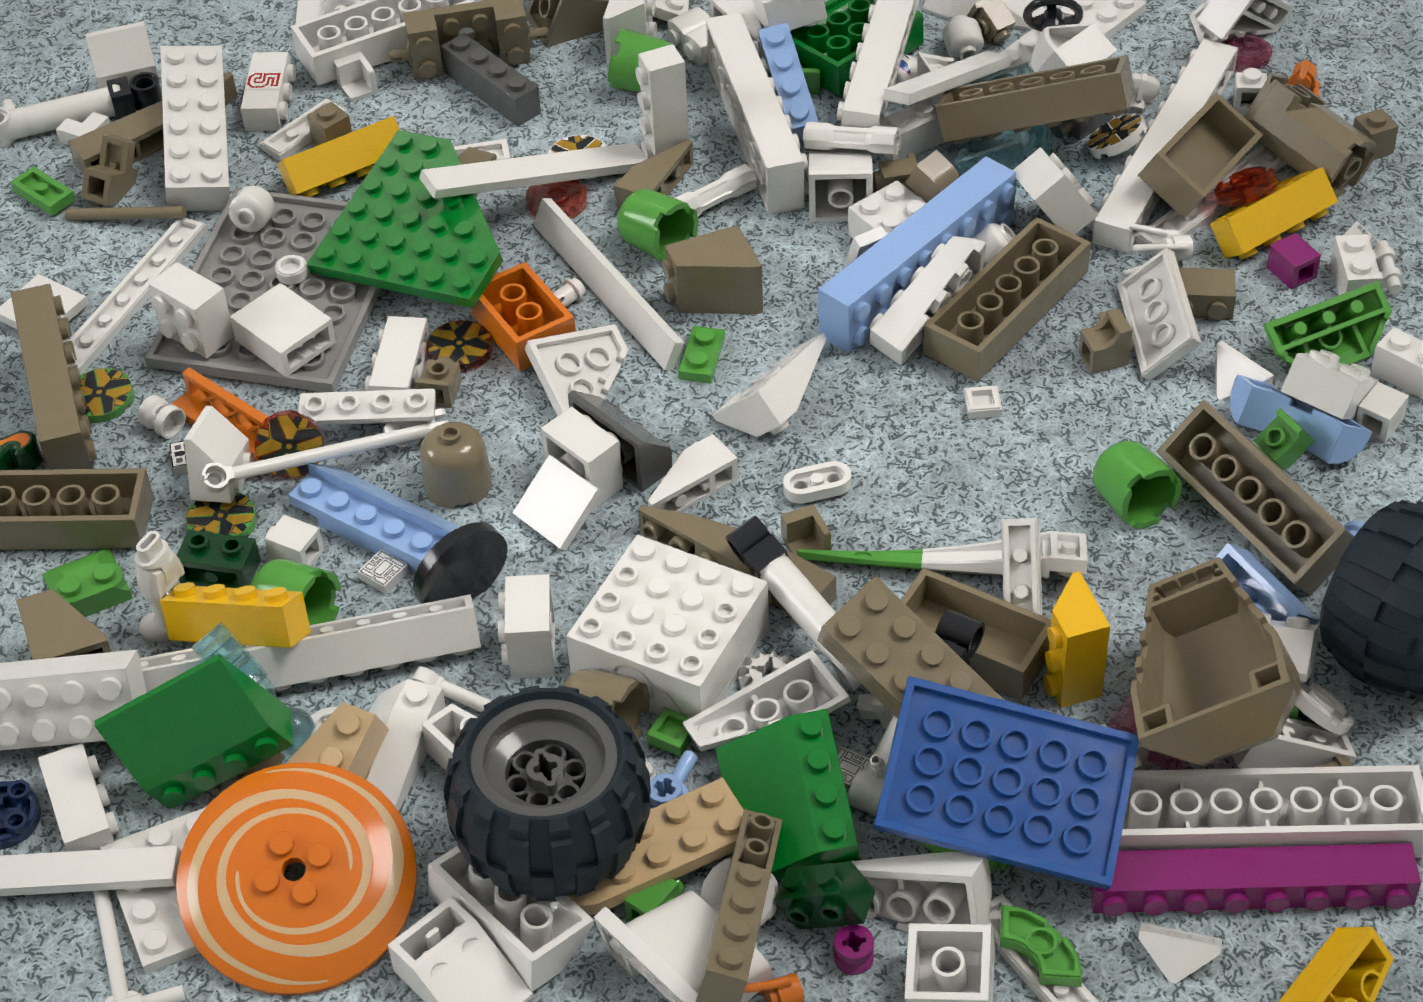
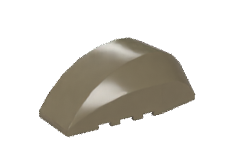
[1130,557,1301,766]

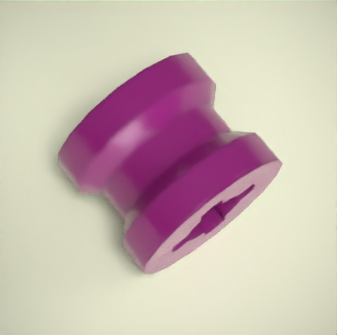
[834,925,874,975]

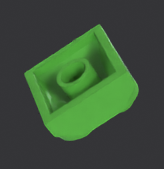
[42,549,133,617]

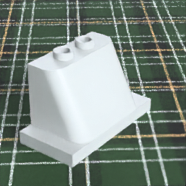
[594,890,774,1002]

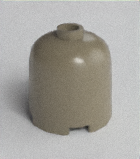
[420,422,492,509]
[562,669,650,740]

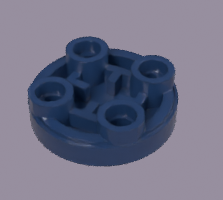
[0,780,41,850]

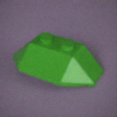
[1263,281,1392,366]

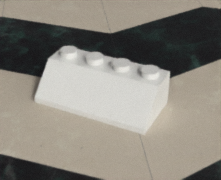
[428,846,594,992]

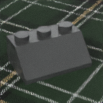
[568,390,672,492]

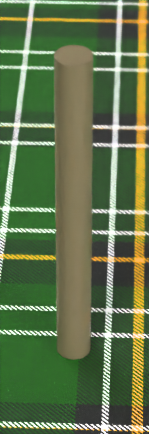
[65,206,187,221]

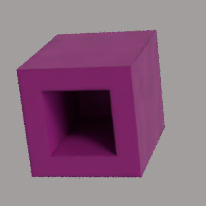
[1266,233,1321,290]

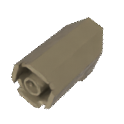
[1244,73,1376,196]

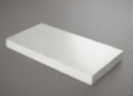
[1117,247,1201,380]

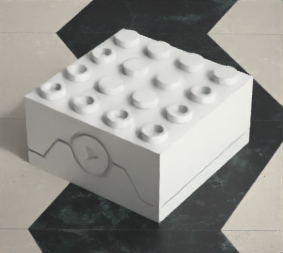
[566,535,769,718]

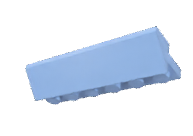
[288,463,461,573]

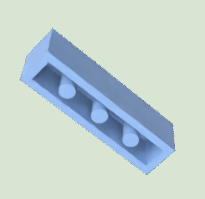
[758,22,819,147]

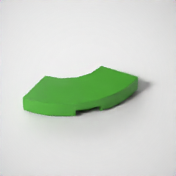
[1000,905,1082,987]

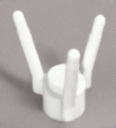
[1122,223,1193,276]

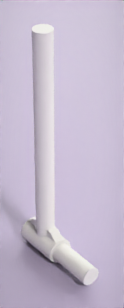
[93,849,186,1002]

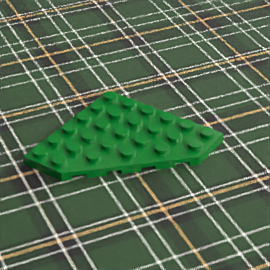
[306,130,503,308]

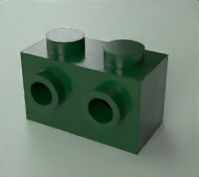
[176,530,261,588]
[774,861,876,929]

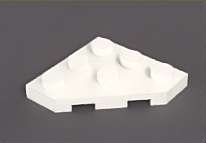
[524,324,628,416]

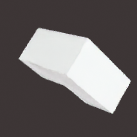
[56,112,110,145]

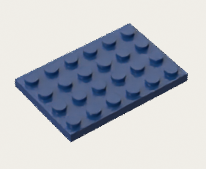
[872,676,1139,890]

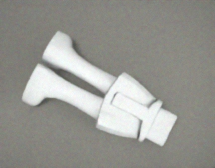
[134,531,185,642]

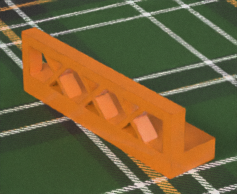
[172,367,286,462]

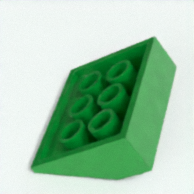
[791,0,924,96]
[94,654,294,809]
[716,709,859,882]

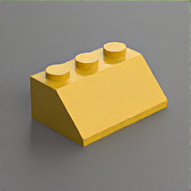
[1043,571,1110,708]

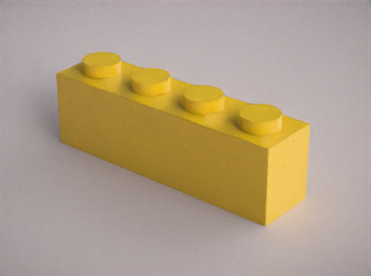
[277,116,400,197]
[1210,167,1338,260]
[160,582,311,648]
[1278,927,1394,1002]

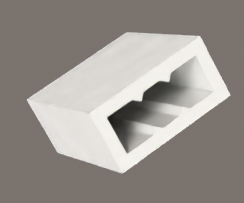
[230,283,336,377]

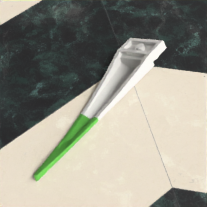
[797,531,1088,580]

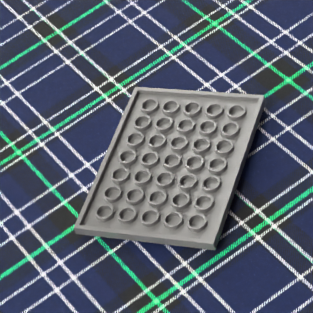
[145,187,382,392]

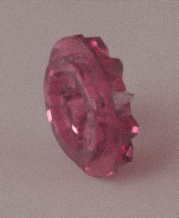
[1225,35,1272,69]

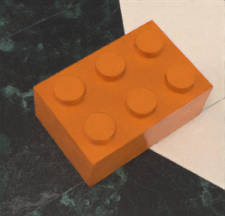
[471,262,576,371]

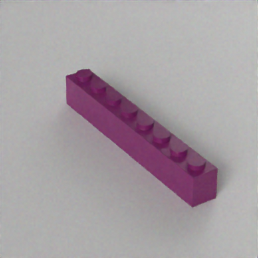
[1090,843,1421,916]

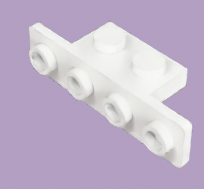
[298,389,436,425]

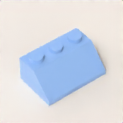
[1215,543,1320,625]

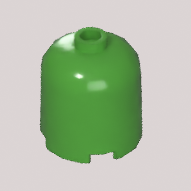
[607,28,672,93]
[617,188,698,261]
[1093,441,1182,529]
[250,559,341,625]

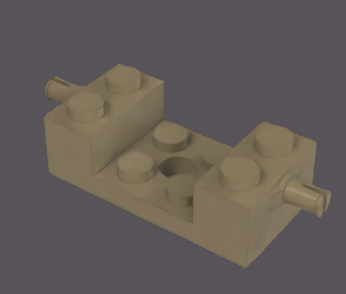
[389,0,549,80]

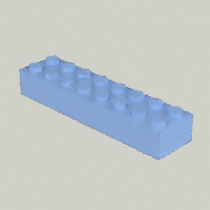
[818,156,1017,354]

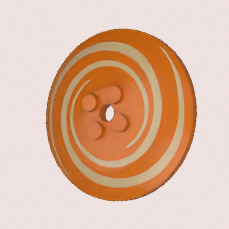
[176,762,417,996]

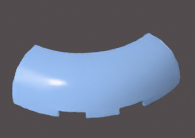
[1230,375,1372,464]

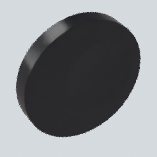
[413,522,508,604]

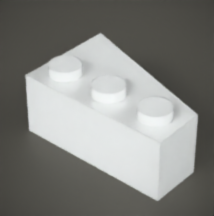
[1196,0,1294,40]

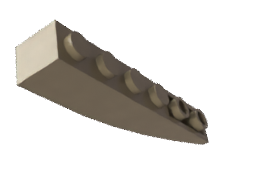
[68,72,238,175]
[638,505,837,619]
[696,809,782,1002]

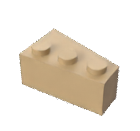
[285,702,389,779]

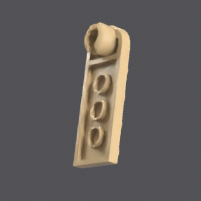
[567,777,744,916]

